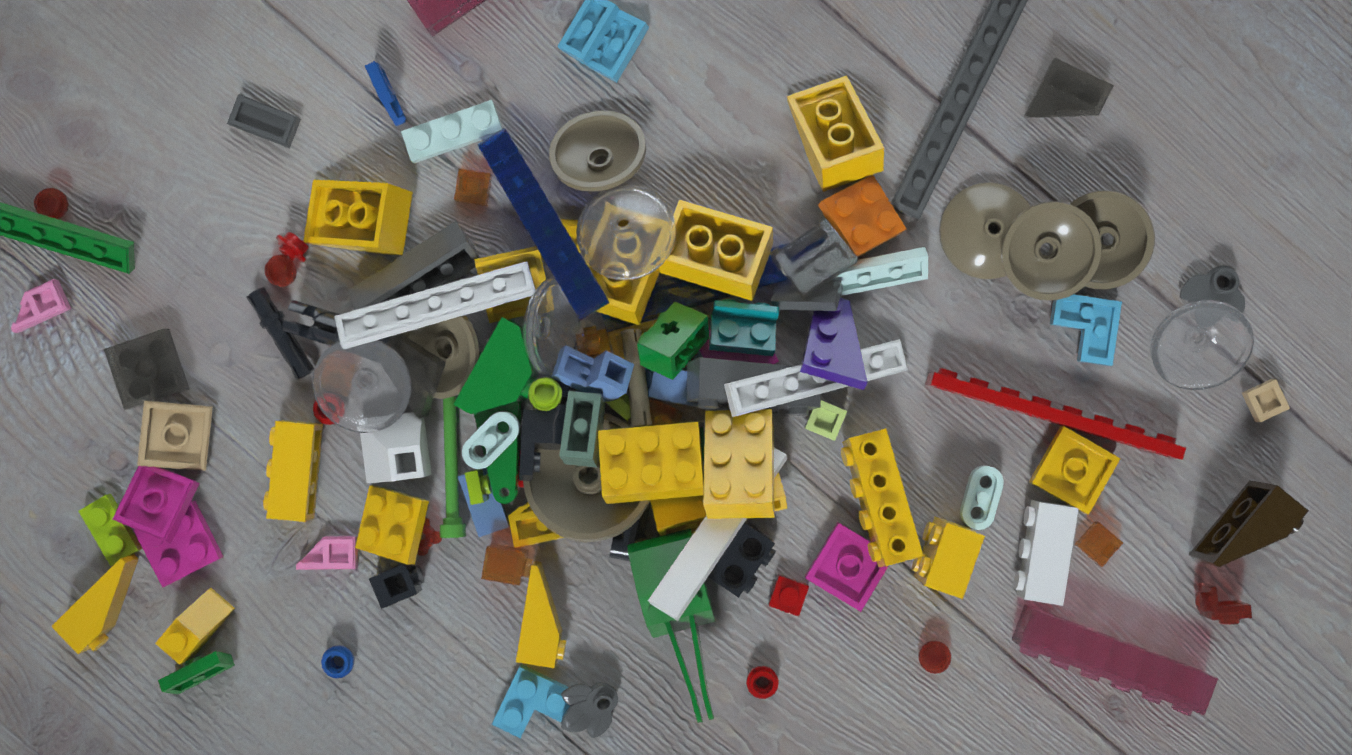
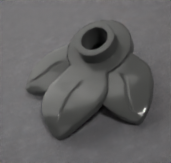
[1180,266,1245,327]
[561,682,618,738]

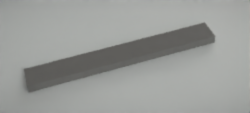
[891,0,1028,221]

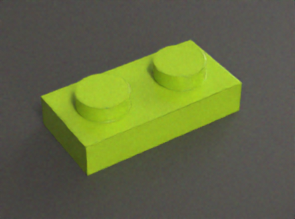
[78,494,143,566]

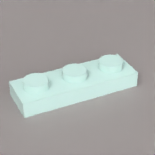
[401,100,504,164]
[829,247,928,296]

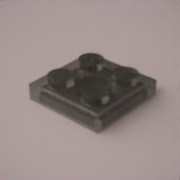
[104,328,190,410]

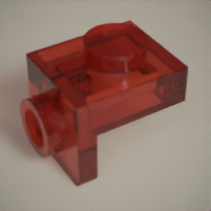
[1195,583,1252,625]

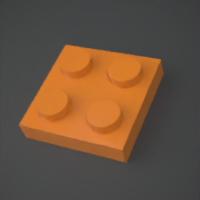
[818,175,906,260]

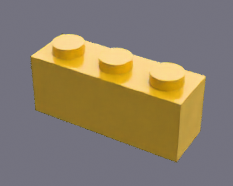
[263,420,323,522]

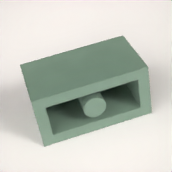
[559,391,606,468]

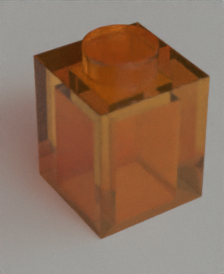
[481,543,533,586]

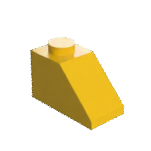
[155,588,235,665]

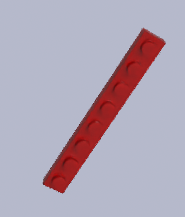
[925,368,1187,460]

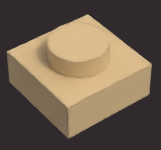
[1242,379,1290,422]

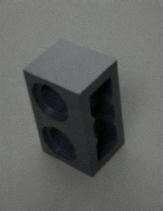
[708,521,776,598]

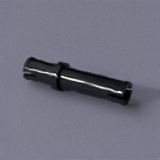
[246,287,315,380]

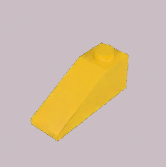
[51,554,139,654]
[516,561,567,668]

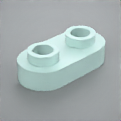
[462,411,520,469]
[960,465,1004,530]

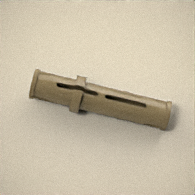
[621,329,653,428]

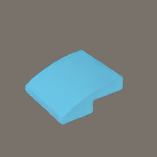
[557,0,649,83]

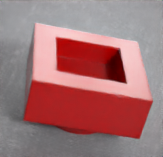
[768,574,809,617]

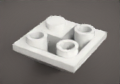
[358,411,432,483]

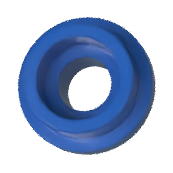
[321,645,354,678]

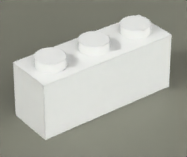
[1014,500,1079,606]

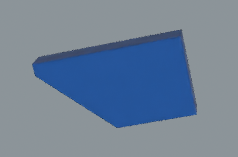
[365,61,407,127]

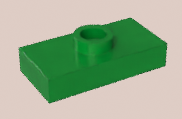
[158,651,235,694]

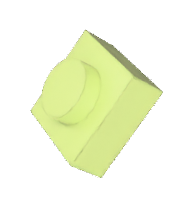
[804,400,847,441]

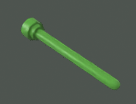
[440,396,466,538]

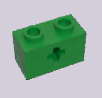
[637,302,709,380]

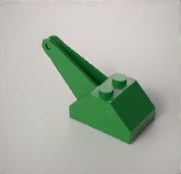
[453,317,540,504]
[627,528,716,723]

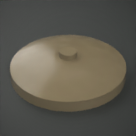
[523,413,650,542]

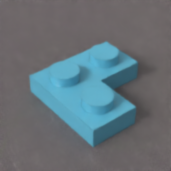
[1050,294,1122,366]
[491,664,570,739]

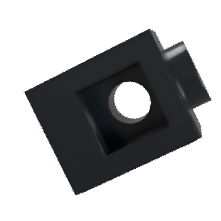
[369,563,424,609]

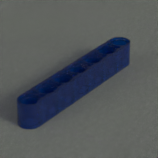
[477,128,610,320]

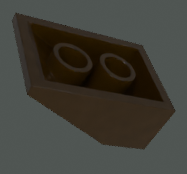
[1189,480,1309,567]

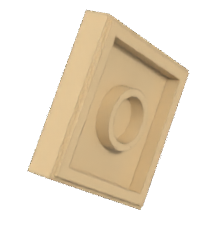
[137,400,213,471]

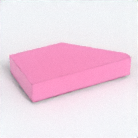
[11,279,71,333]
[296,536,358,570]

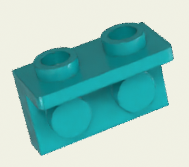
[709,299,779,356]

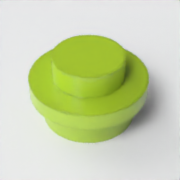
[528,377,562,411]

